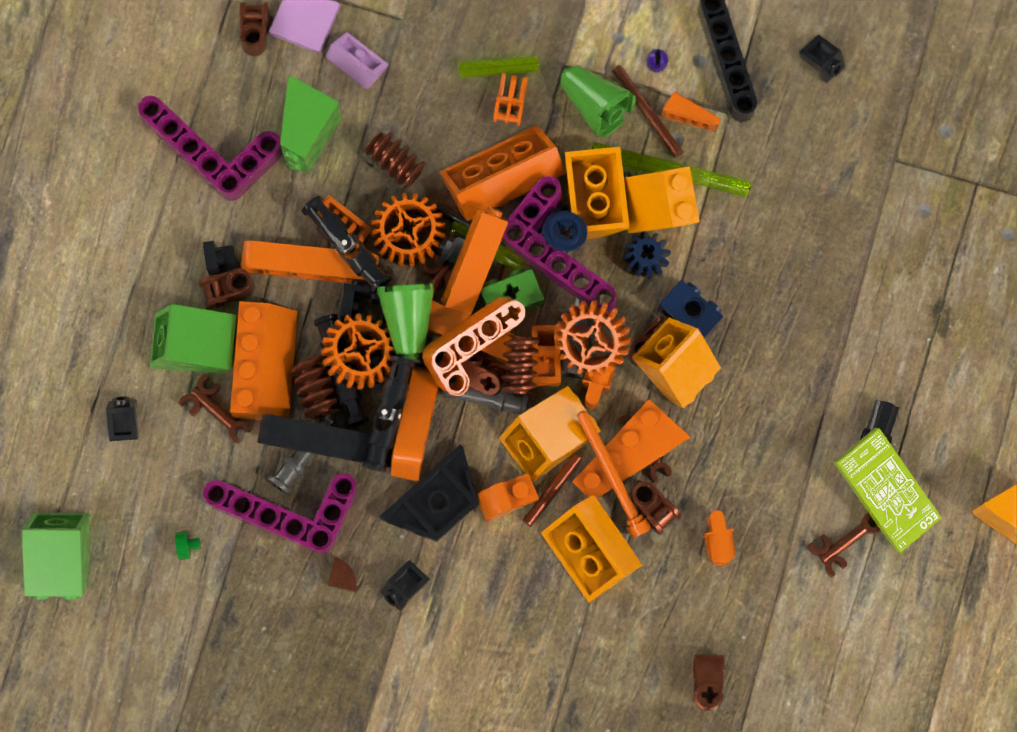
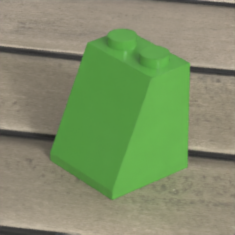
[280,76,342,173]
[149,304,238,374]
[22,513,90,600]

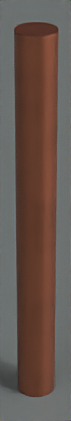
[612,65,683,158]

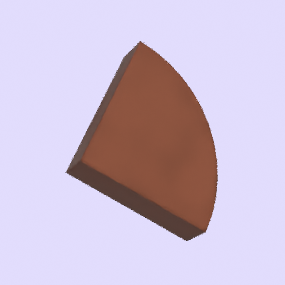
[328,557,357,592]

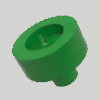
[175,531,201,561]

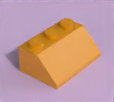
[564,147,629,240]
[541,495,642,603]

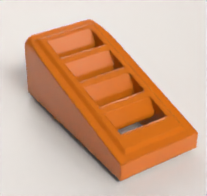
[661,92,721,132]
[310,195,372,251]

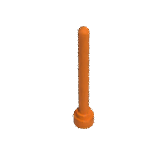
[577,411,652,538]

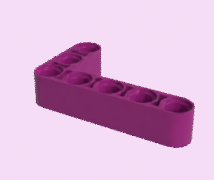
[138,96,282,201]
[503,176,617,313]
[203,473,358,554]

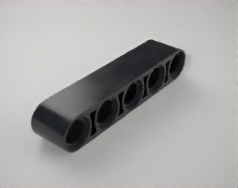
[698,0,757,122]
[257,414,396,468]

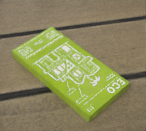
[833,428,942,553]

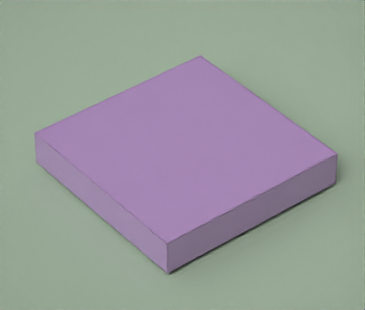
[269,0,341,55]

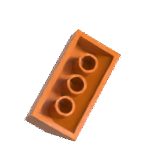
[440,125,566,221]
[230,301,298,420]

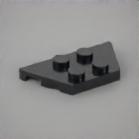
[379,444,479,542]

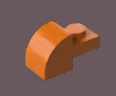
[531,325,561,386]
[477,473,539,523]

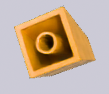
[624,166,700,233]
[632,317,721,409]
[499,386,601,483]
[972,484,1017,545]

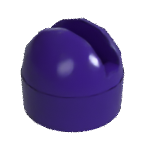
[646,49,668,73]

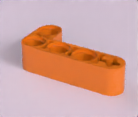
[422,296,525,396]
[391,366,439,482]

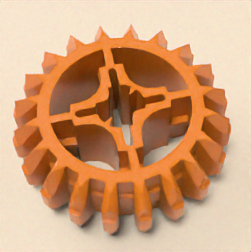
[371,193,446,267]
[554,300,631,377]
[321,313,395,390]

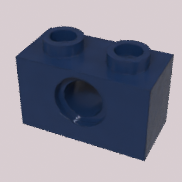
[657,279,724,339]

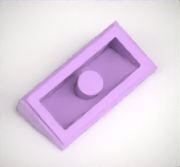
[326,32,389,89]

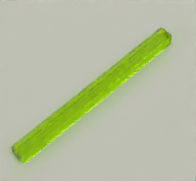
[592,142,751,197]

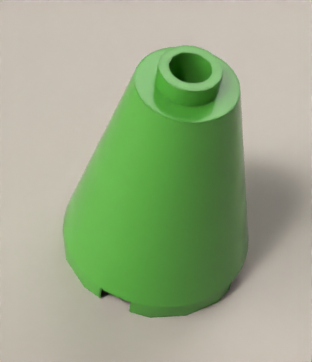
[561,65,636,137]
[377,283,434,359]

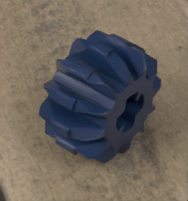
[623,231,671,279]

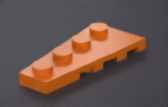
[573,399,691,499]

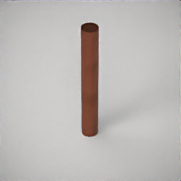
[523,453,582,527]

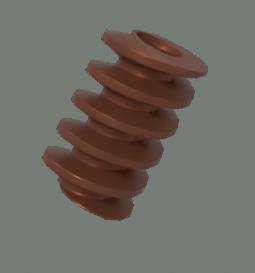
[364,131,426,190]
[500,335,540,394]
[291,356,339,419]

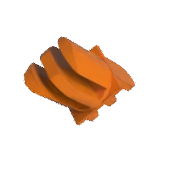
[493,73,528,127]
[581,354,614,410]
[703,510,735,566]

